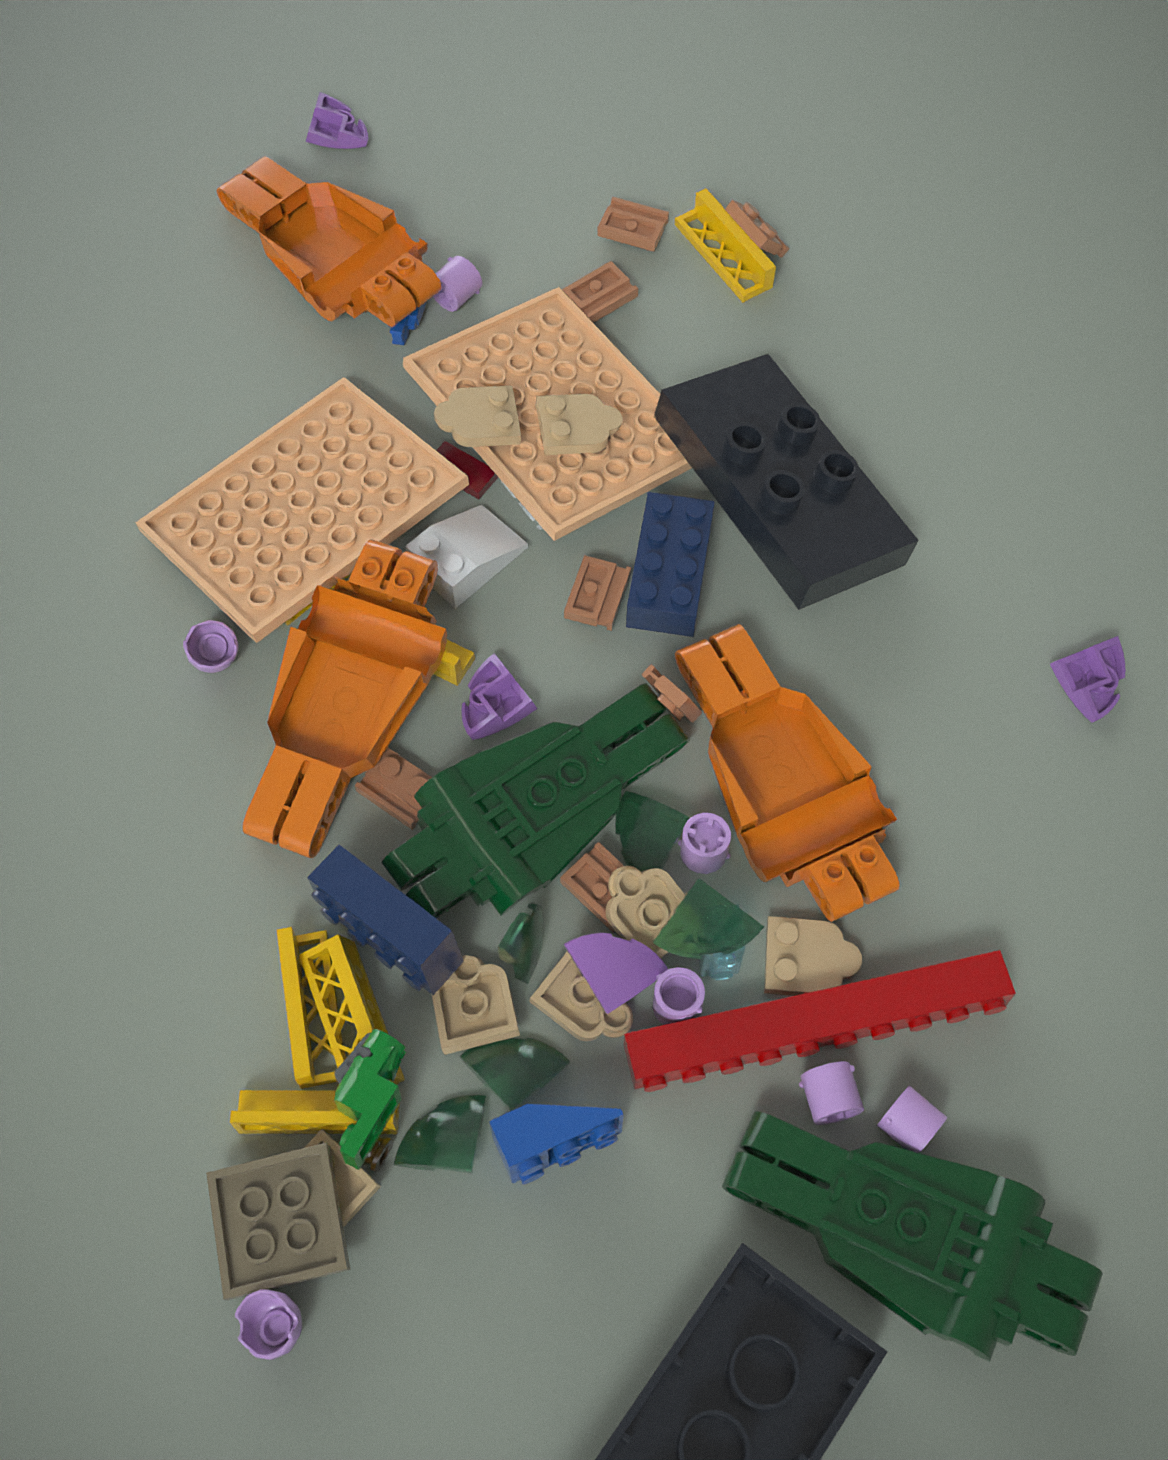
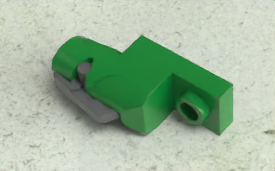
[334,1029,406,1170]

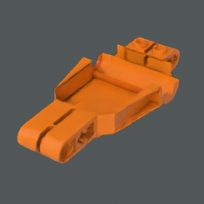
[216,156,441,327]
[243,539,447,859]
[675,624,900,922]

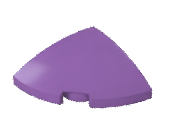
[306,92,368,149]
[1050,636,1126,723]
[461,653,538,740]
[564,933,668,1014]

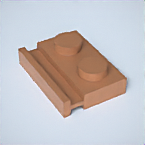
[597,197,669,252]
[725,199,789,258]
[562,261,638,323]
[564,555,631,631]
[641,664,702,723]
[354,747,432,830]
[560,842,624,932]

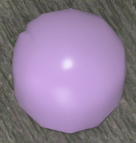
[183,620,239,673]
[235,1289,302,1360]

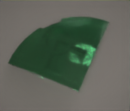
[615,791,690,872]
[653,878,764,959]
[498,902,544,984]
[460,1038,570,1111]
[394,1095,486,1174]

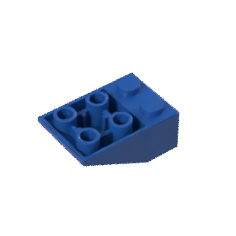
[489,1104,623,1184]

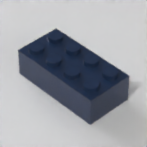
[626,492,715,637]
[307,844,464,995]

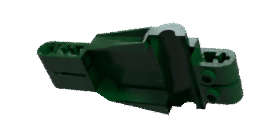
[381,683,690,919]
[722,1111,1103,1362]

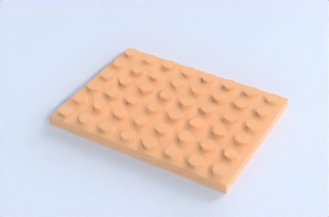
[403,287,692,541]
[135,377,469,643]

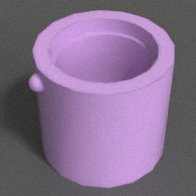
[433,256,482,312]
[678,813,731,874]
[652,967,705,1025]
[799,1061,864,1125]
[877,1086,948,1153]

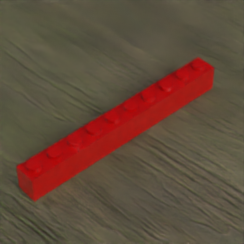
[623,950,1016,1092]

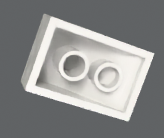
[405,505,528,609]

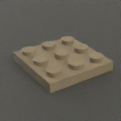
[206,1143,351,1300]

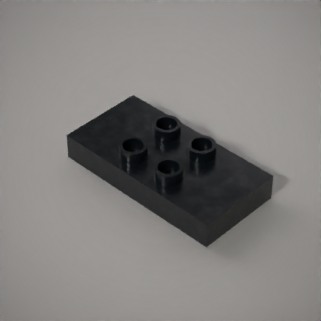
[654,354,919,610]
[595,1243,888,1460]

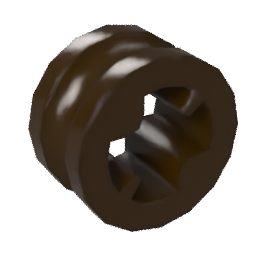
[362,1136,393,1172]

